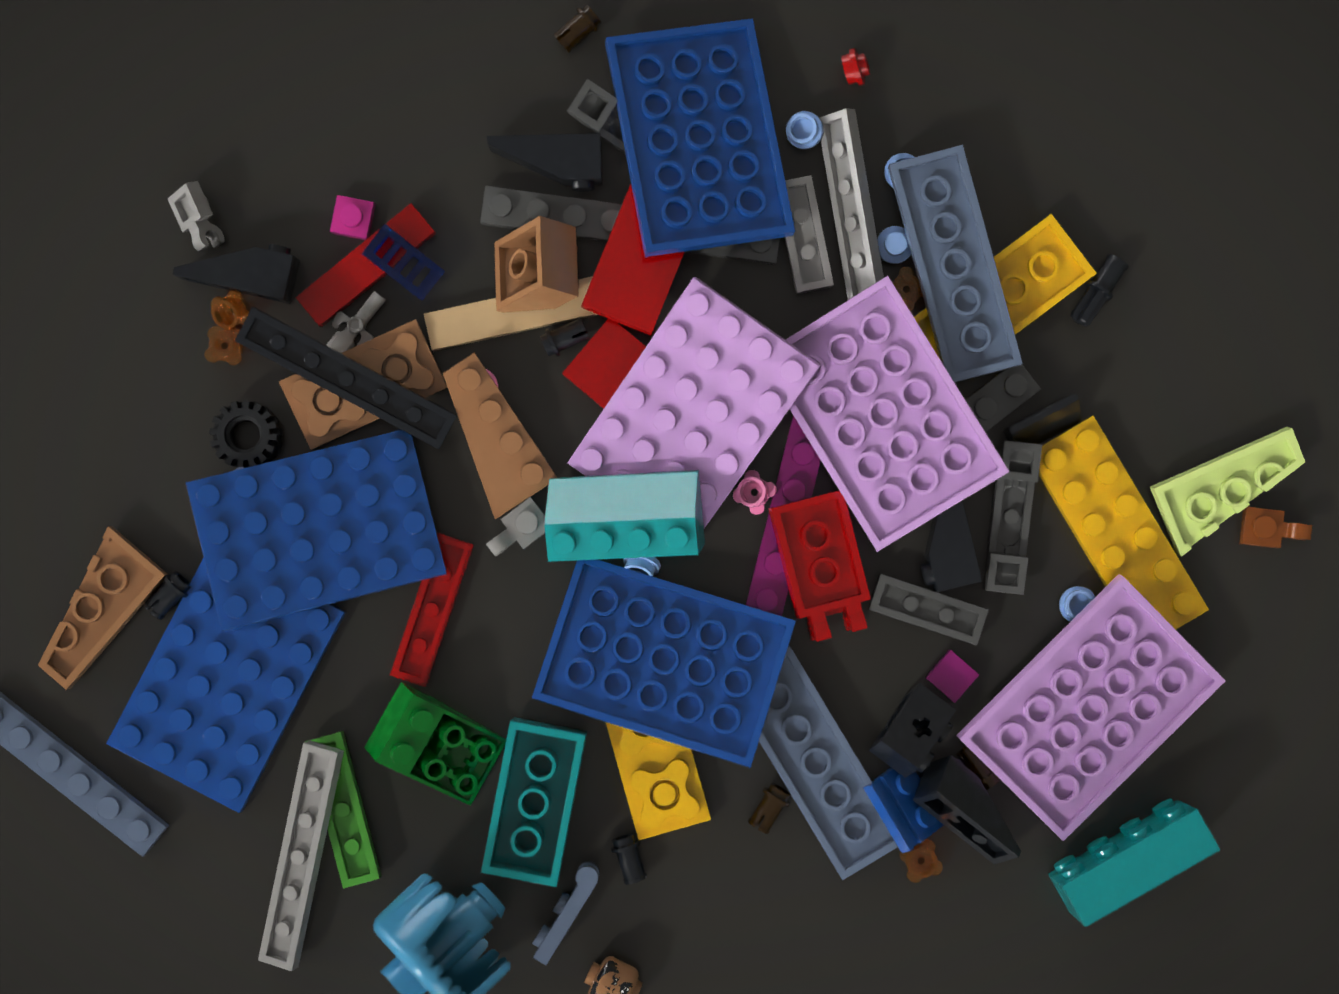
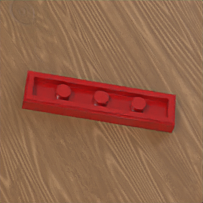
[295,203,436,328]
[390,533,474,687]

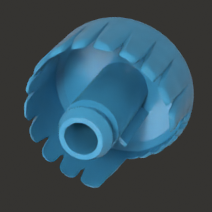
[373,873,511,994]

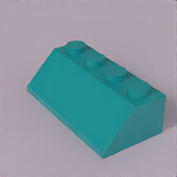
[544,470,705,562]

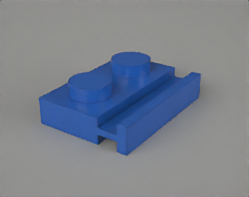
[863,767,944,853]

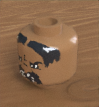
[584,956,643,994]

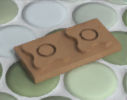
[278,319,448,449]

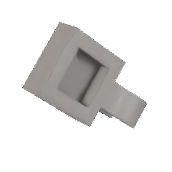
[168,181,225,252]
[486,497,545,557]

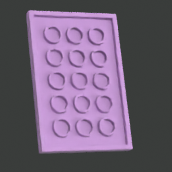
[786,276,1010,552]
[567,277,820,529]
[956,574,1225,841]

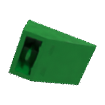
[364,682,506,806]

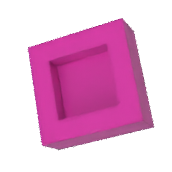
[330,195,376,240]

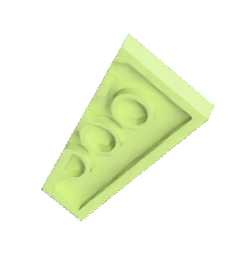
[1150,427,1305,557]

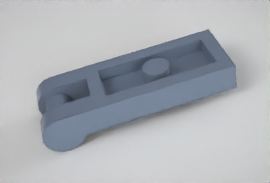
[532,861,600,966]

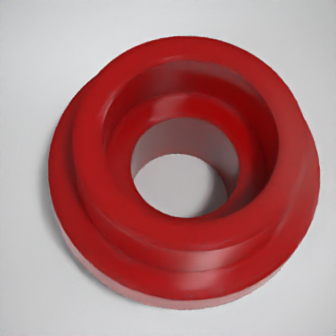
[841,48,870,86]

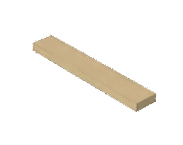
[424,276,598,351]

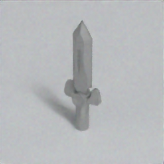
[326,291,386,353]

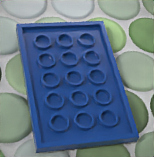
[605,19,795,257]
[186,430,447,631]
[106,558,346,813]
[532,559,796,768]

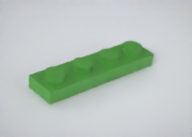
[305,731,382,889]

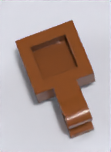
[1239,507,1312,548]

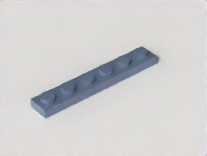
[0,692,169,857]

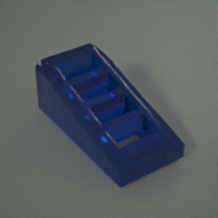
[360,224,445,301]

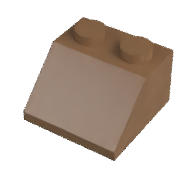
[494,216,579,313]

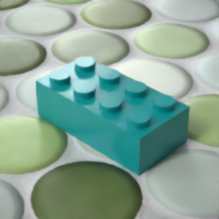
[481,717,588,887]
[1048,799,1220,927]

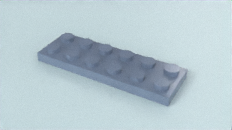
[888,145,1023,383]
[759,645,898,880]

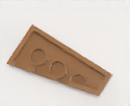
[443,352,557,520]
[38,526,167,690]

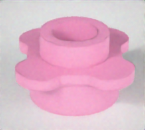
[733,470,777,515]

